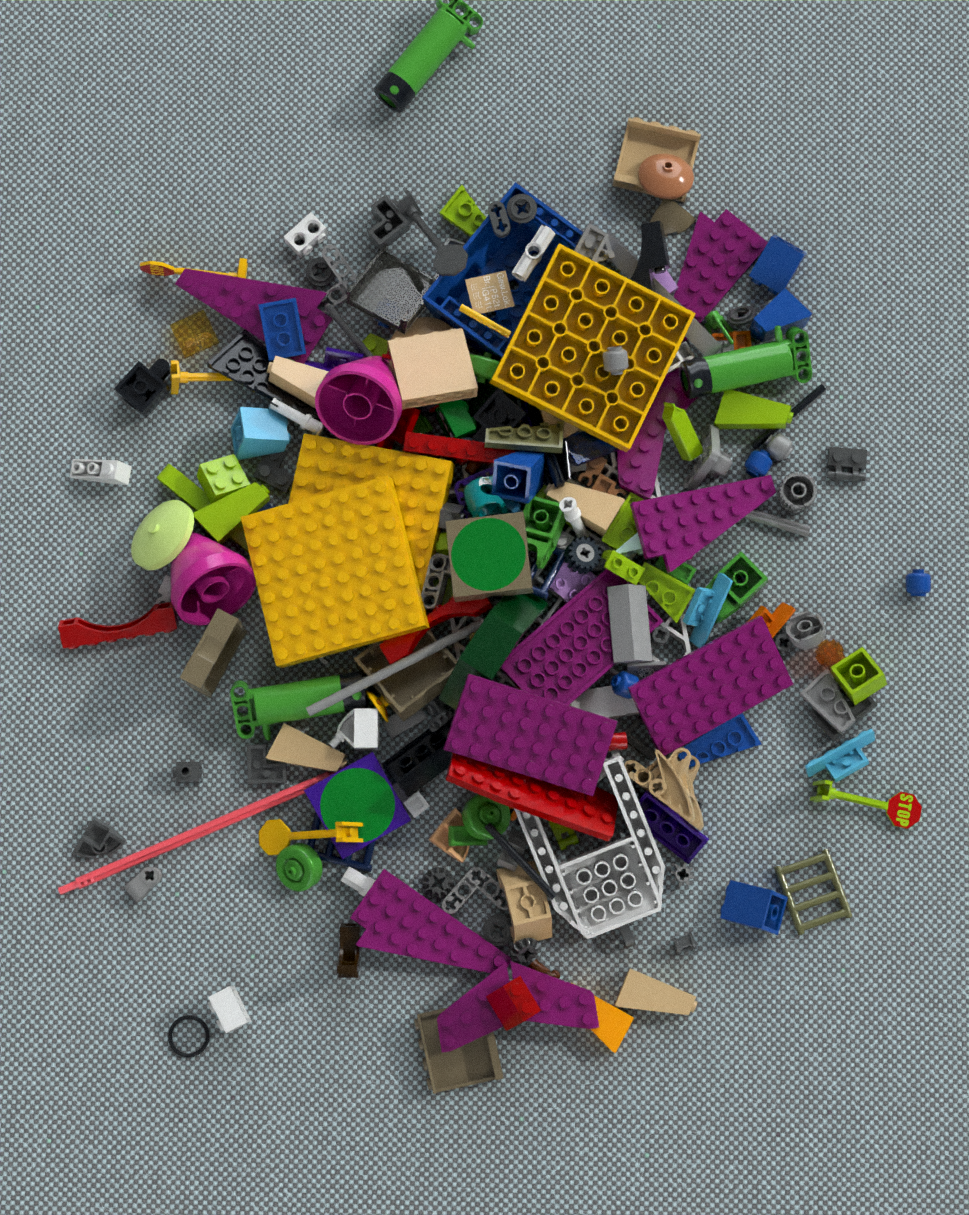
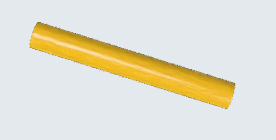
[459,304,512,338]

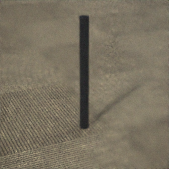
[751,384,826,450]
[484,823,557,900]

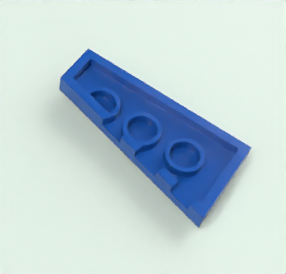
[678,713,761,767]

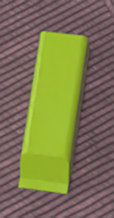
[662,402,703,461]

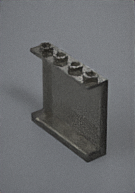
[346,244,440,334]

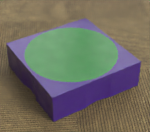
[304,752,411,860]

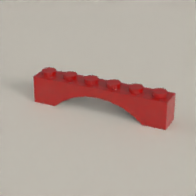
[403,431,520,466]
[379,596,493,665]
[58,602,178,649]

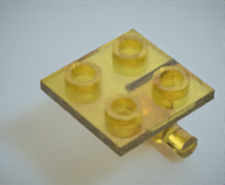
[170,310,219,359]

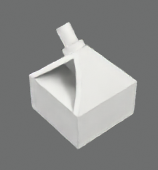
[329,708,380,751]

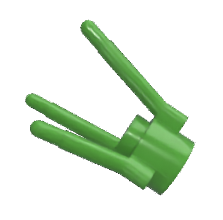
[704,310,734,344]

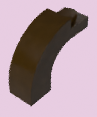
[337,923,361,978]

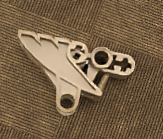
[624,748,704,831]

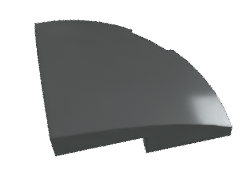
[72,816,126,858]

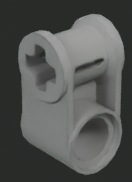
[124,867,162,903]

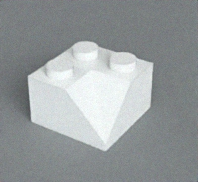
[208,986,252,1033]

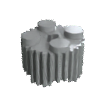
[777,472,817,514]

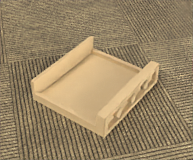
[613,117,701,203]
[387,328,478,410]

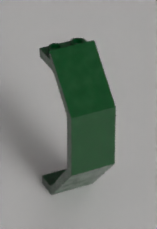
[439,593,549,710]

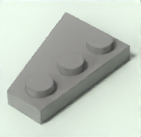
[800,668,856,735]

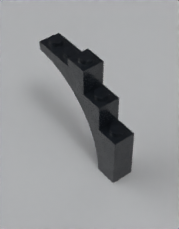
[630,221,671,293]

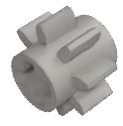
[670,863,694,887]

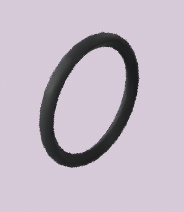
[168,1015,210,1058]

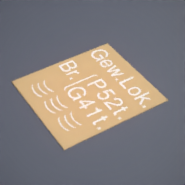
[465,270,515,314]

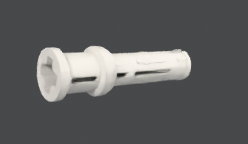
[269,398,325,436]
[559,497,589,539]

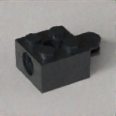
[114,359,171,418]
[472,389,529,442]

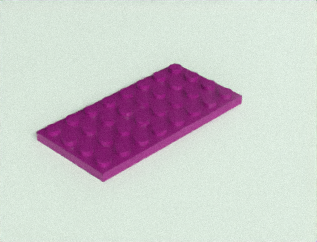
[501,569,663,705]
[628,616,793,756]
[443,673,618,796]

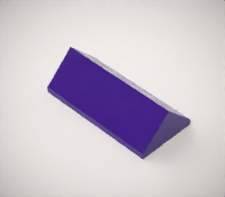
[639,790,709,864]

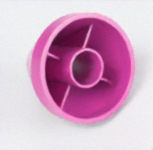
[315,356,402,445]
[170,531,256,625]

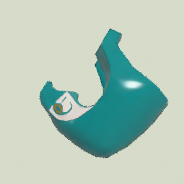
[464,476,508,518]

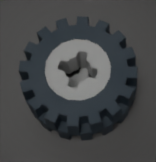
[564,537,602,574]

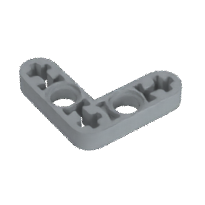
[319,245,360,314]
[684,423,721,491]
[442,867,508,914]

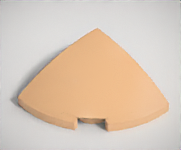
[428,808,470,863]

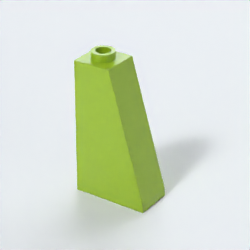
[714,390,794,429]
[193,482,270,545]

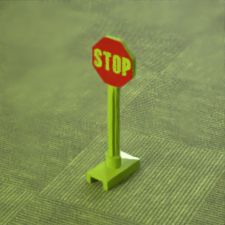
[810,780,922,829]

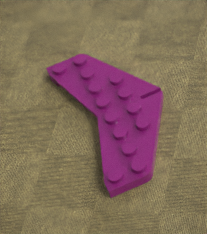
[616,368,698,500]
[437,961,599,1053]

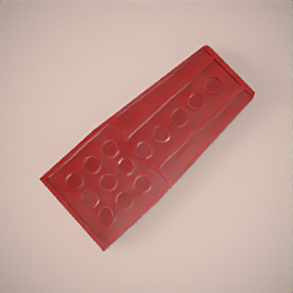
[445,752,618,841]

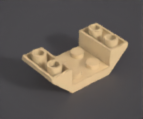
[496,861,552,944]

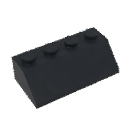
[382,722,452,797]

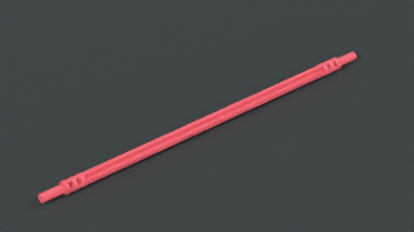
[58,765,347,895]

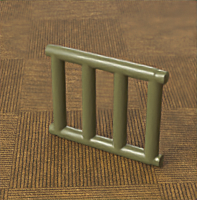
[774,849,853,936]

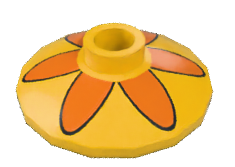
[366,690,389,722]

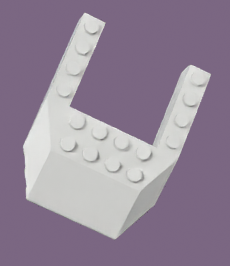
[514,755,665,939]

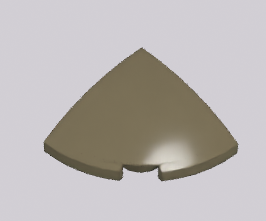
[649,199,696,237]

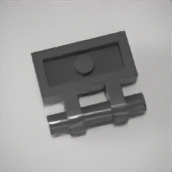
[827,447,867,483]

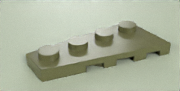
[485,421,564,453]

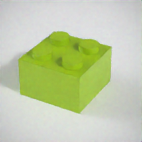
[197,454,250,504]
[830,647,887,705]

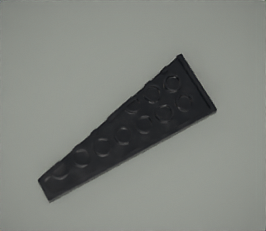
[207,330,328,430]

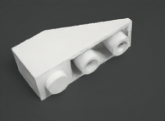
[70,459,132,485]

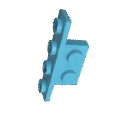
[683,573,733,648]
[805,729,875,783]

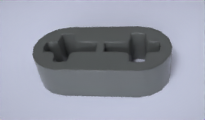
[488,201,510,238]
[618,924,636,948]

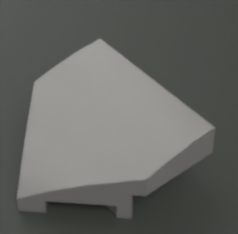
[573,223,615,263]

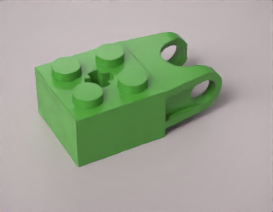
[523,496,566,569]
[706,551,768,624]

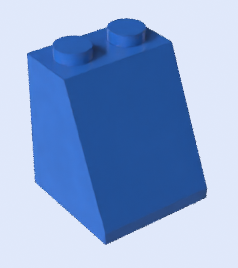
[749,235,807,295]
[749,288,812,342]
[492,450,546,503]
[720,880,788,935]

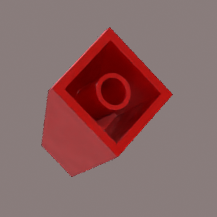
[486,976,541,1031]

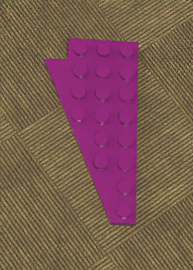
[674,209,768,343]
[175,268,333,364]
[630,475,776,573]
[350,869,512,973]

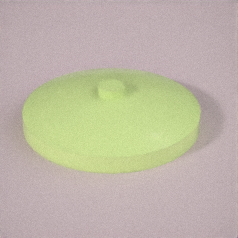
[131,500,194,570]

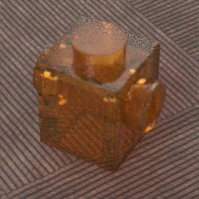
[815,639,846,670]

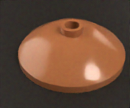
[638,153,694,199]

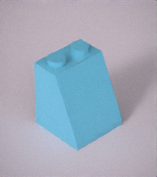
[230,407,291,460]

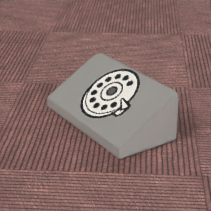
[626,661,667,679]

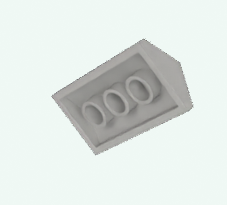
[607,584,652,664]

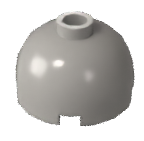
[786,611,826,650]

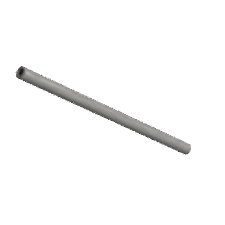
[306,619,482,716]

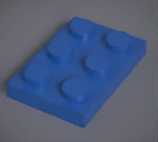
[258,298,306,361]

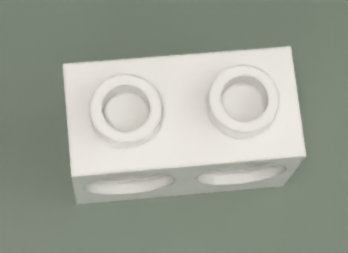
[284,212,328,258]

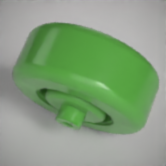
[469,352,500,383]
[462,794,511,840]
[276,843,323,892]

